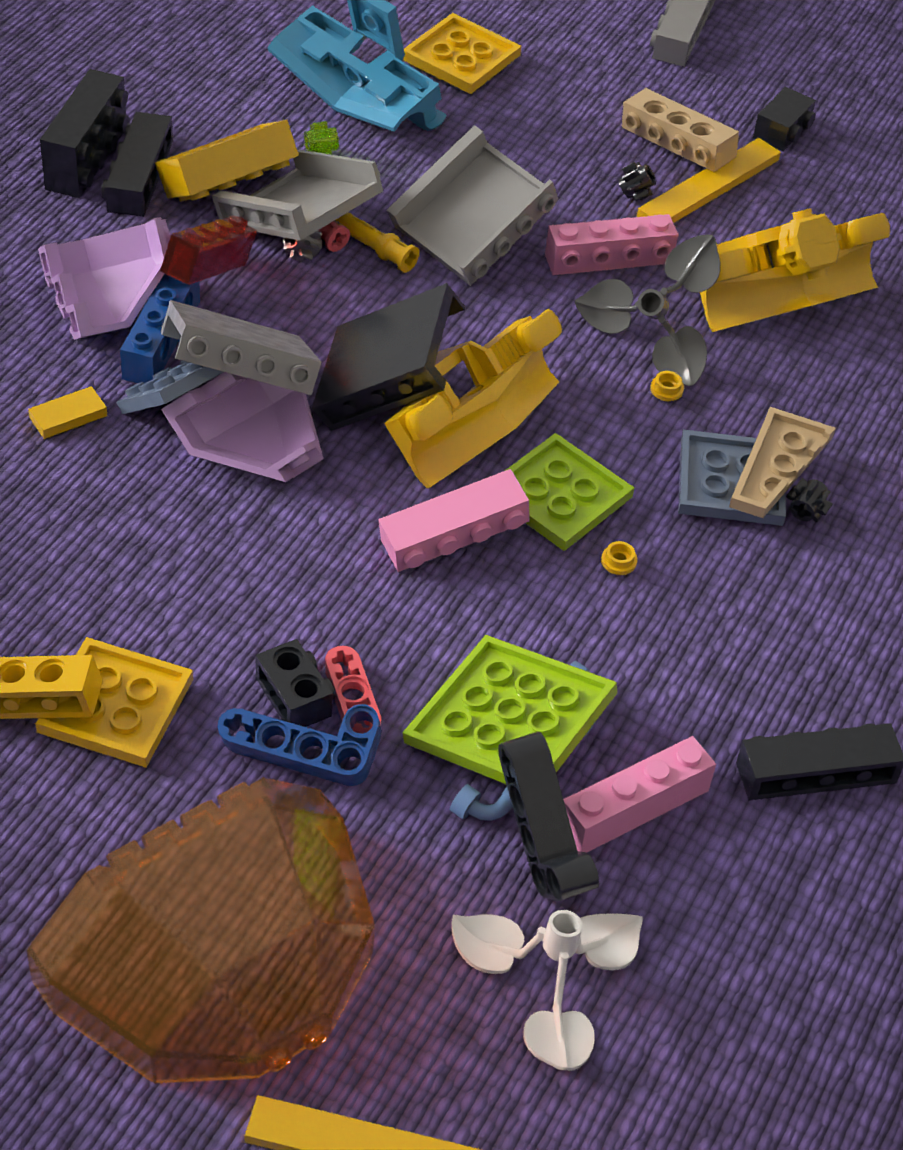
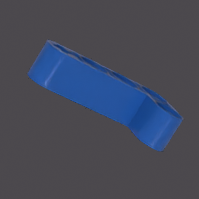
[217,704,382,786]

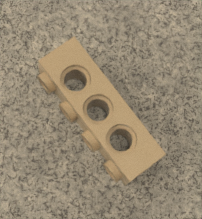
[622,88,739,172]

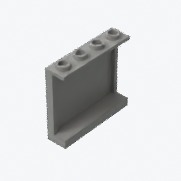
[387,125,559,286]
[212,149,383,241]
[161,300,322,395]

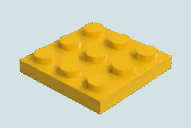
[403,13,522,94]
[36,637,193,767]

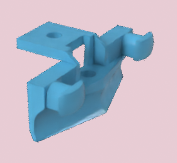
[267,0,446,132]

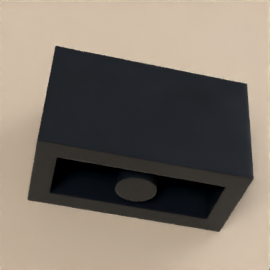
[753,87,816,152]

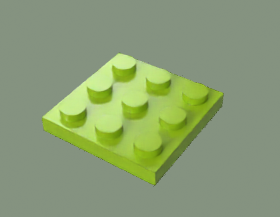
[505,433,634,551]

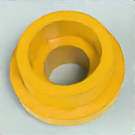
[650,371,684,401]
[601,541,638,575]

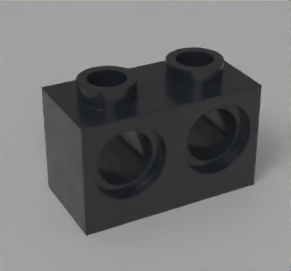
[255,639,335,727]

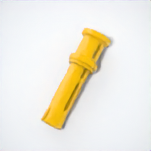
[335,212,420,273]

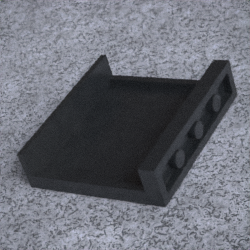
[312,283,465,431]

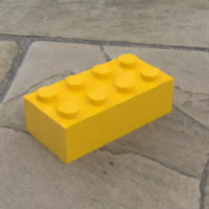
[155,119,299,202]

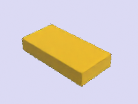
[28,386,107,439]

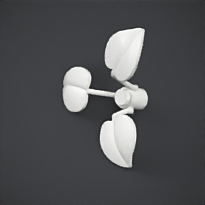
[451,910,642,1071]

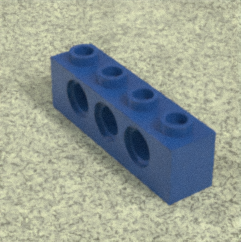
[120,265,200,383]

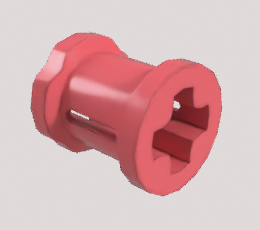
[318,221,350,252]

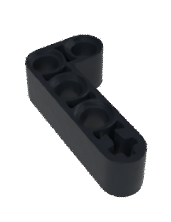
[498,731,599,902]

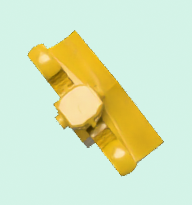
[700,208,890,332]

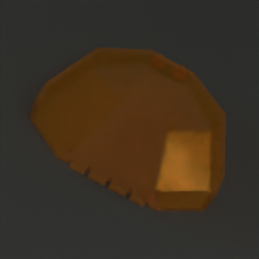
[26,777,375,1083]

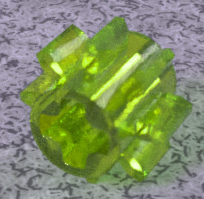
[304,121,339,155]

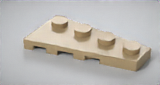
[729,407,836,518]

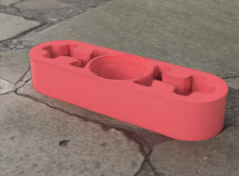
[325,646,381,734]

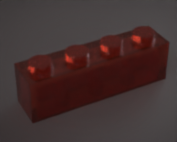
[160,215,257,285]

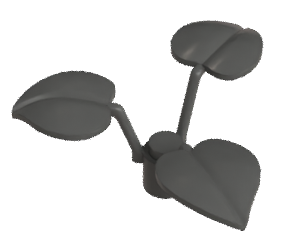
[575,235,721,386]

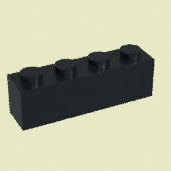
[101,112,173,217]
[736,723,903,801]

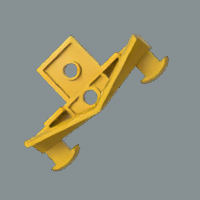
[384,309,562,488]

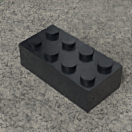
[40,69,130,198]

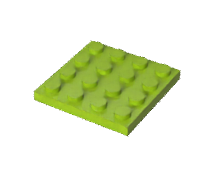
[402,635,618,784]

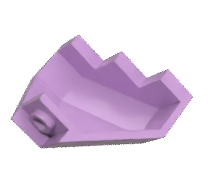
[38,217,181,340]
[161,372,324,482]

